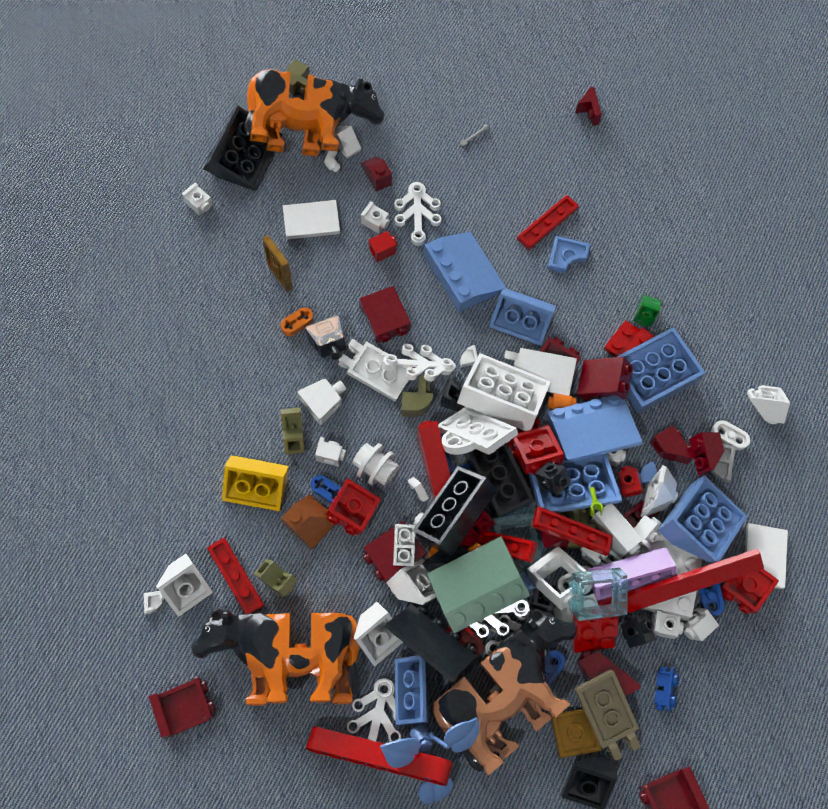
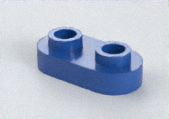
[699,583,725,617]
[544,650,565,686]

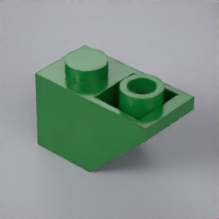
[633,295,661,327]

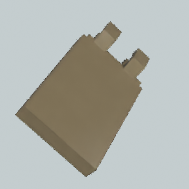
[574,669,641,761]

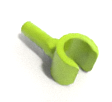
[590,487,603,517]

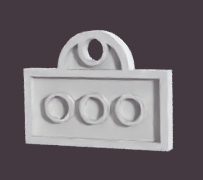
[438,407,518,455]

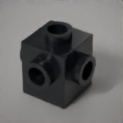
[535,462,571,495]
[620,614,656,648]

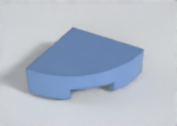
[640,461,657,484]

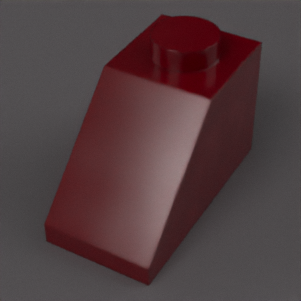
[361,156,392,192]

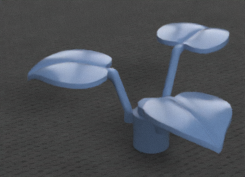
[380,717,479,805]

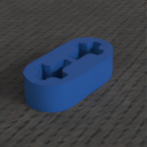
[311,475,341,504]

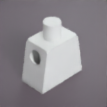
[298,379,346,425]

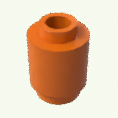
[547,393,576,411]

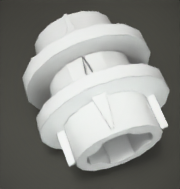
[352,443,399,486]

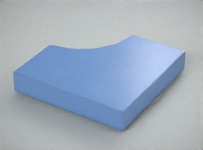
[548,236,590,273]

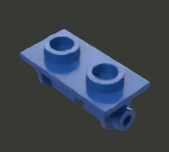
[654,667,679,713]

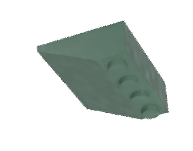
[427,537,530,633]

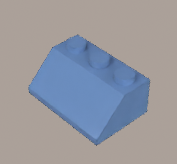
[489,288,556,346]
[395,655,429,726]

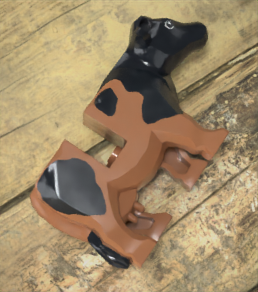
[432,608,577,776]

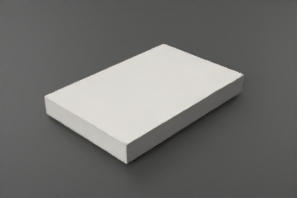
[283,200,340,240]
[745,523,788,590]

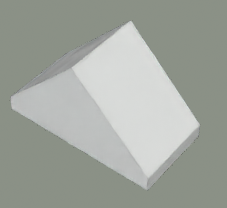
[334,126,361,159]

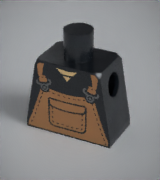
[305,315,346,360]

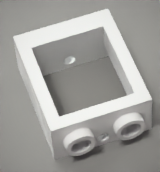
[527,547,593,611]

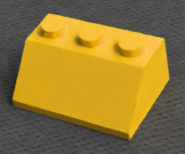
[222,455,289,511]

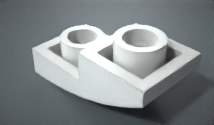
[393,524,415,566]

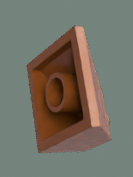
[281,494,335,550]

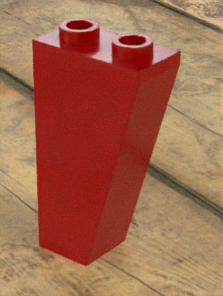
[417,421,450,500]

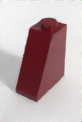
[577,650,641,696]

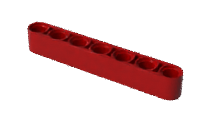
[305,727,453,786]

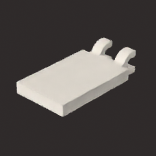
[338,339,412,402]
[504,348,577,396]

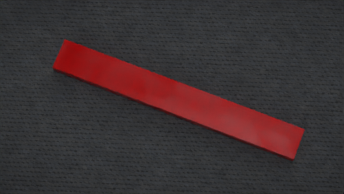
[598,549,764,617]

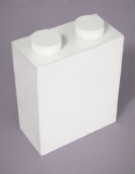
[588,504,643,558]

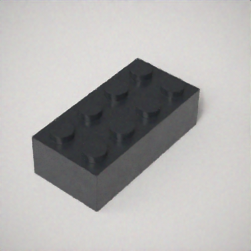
[464,443,535,521]
[412,466,497,557]

